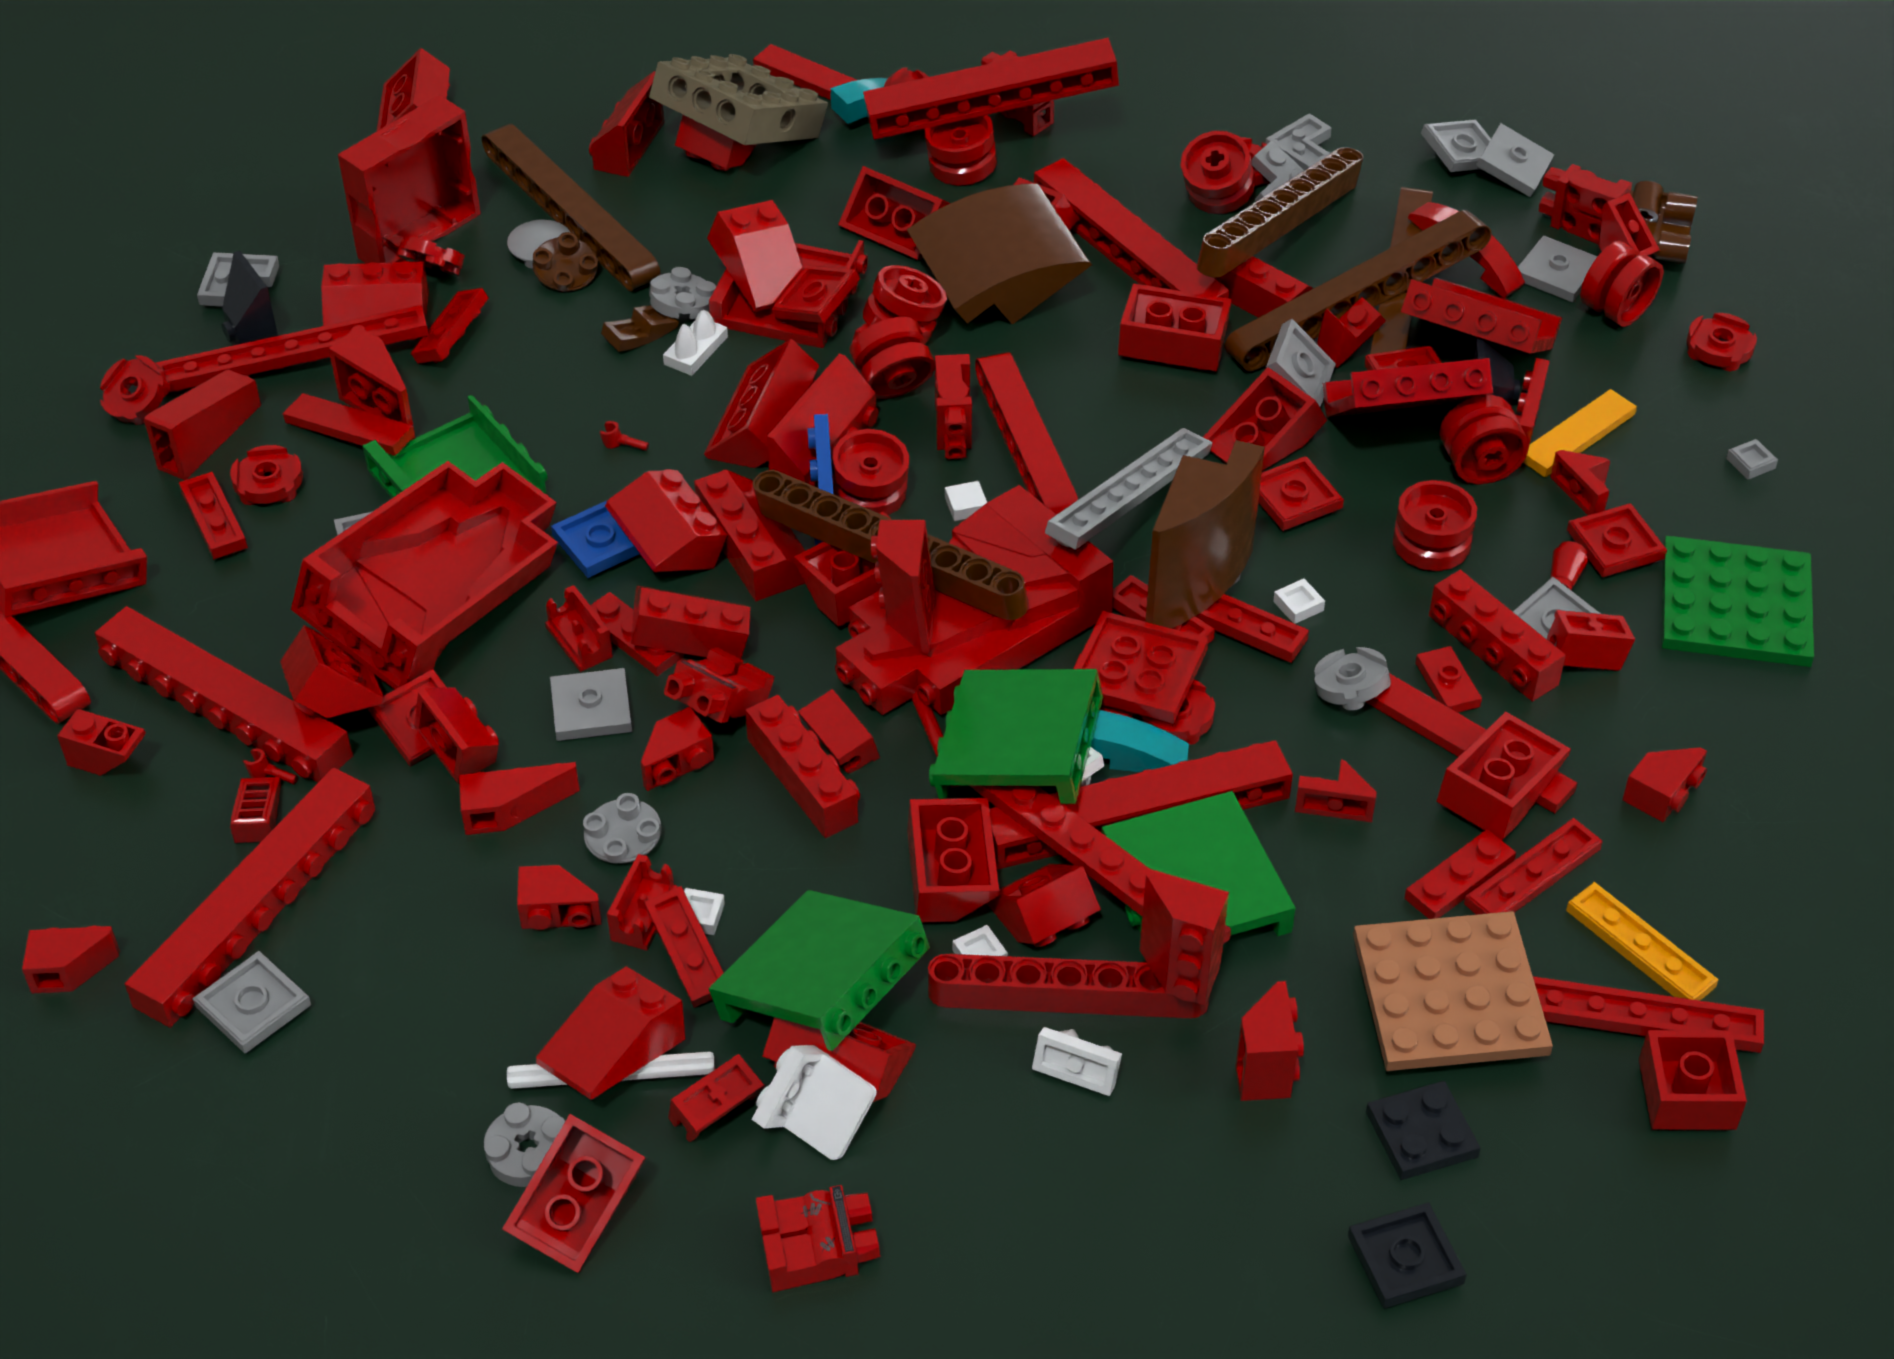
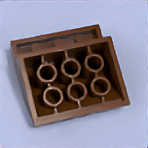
[907,184,1092,325]
[1145,440,1265,629]

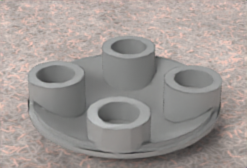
[507,220,570,268]
[583,793,662,863]

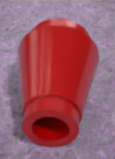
[1551,541,1588,590]

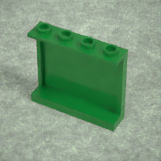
[363,395,548,498]
[929,669,1103,804]
[1101,791,1296,940]
[708,890,930,1051]

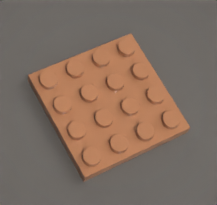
[1353,911,1553,1071]

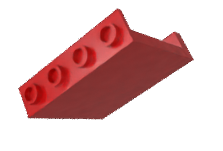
[709,240,868,348]
[1401,278,1563,354]
[1322,358,1493,417]
[0,481,147,617]

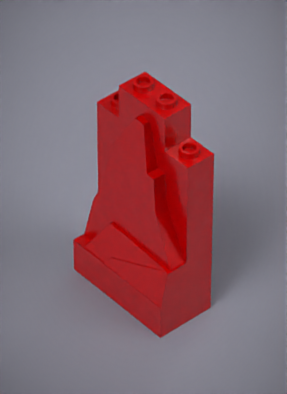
[291,461,558,689]
[835,485,1113,715]

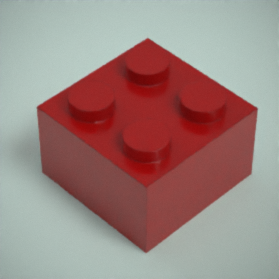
[1639,1030,1747,1130]

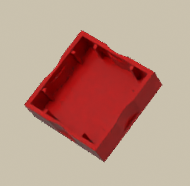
[338,95,481,263]

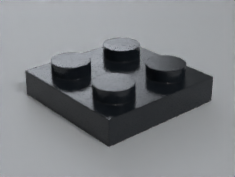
[1366,1080,1481,1180]
[1348,1202,1467,1309]

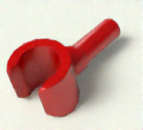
[599,421,649,451]
[243,748,298,784]

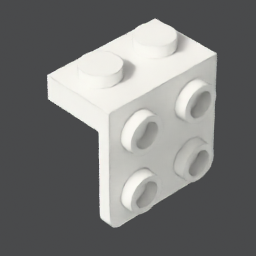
[751,1045,876,1160]

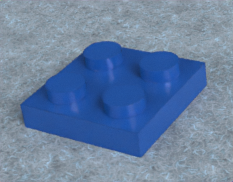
[551,501,640,578]

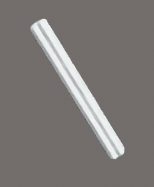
[507,1052,715,1089]

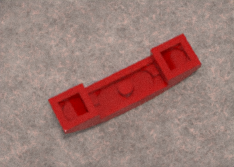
[1408,202,1525,299]

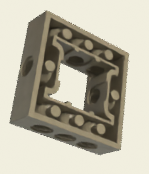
[649,54,828,145]

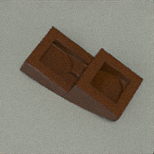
[601,305,679,352]

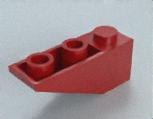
[459,762,580,835]

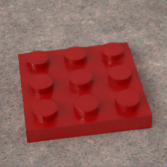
[1074,611,1209,724]

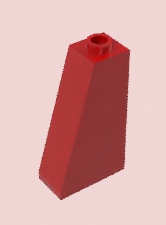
[144,369,261,480]

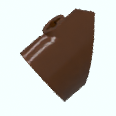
[1630,181,1698,264]

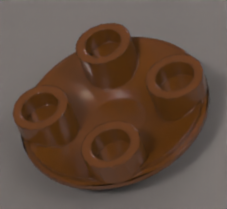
[533,232,598,291]

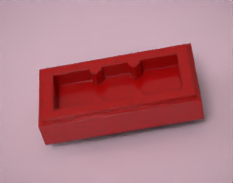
[1415,646,1482,713]

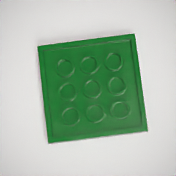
[1661,535,1814,667]

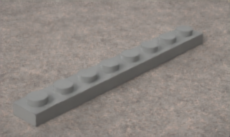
[1045,428,1213,550]

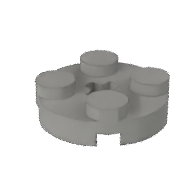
[649,267,716,319]
[1314,647,1391,710]
[484,1102,565,1187]

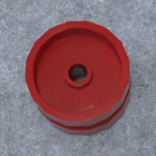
[925,115,997,186]
[1180,131,1255,214]
[1580,240,1664,327]
[863,265,947,344]
[849,317,935,399]
[1439,395,1529,485]
[832,429,910,516]
[1393,480,1477,571]

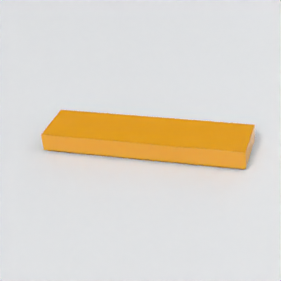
[1523,389,1637,477]
[1566,882,1719,1001]

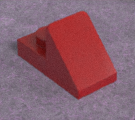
[1317,297,1386,368]
[1550,450,1610,515]
[1295,759,1377,823]

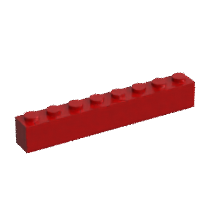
[863,38,1119,140]
[1034,158,1229,298]
[95,606,353,782]
[990,740,1293,870]
[124,767,376,1028]

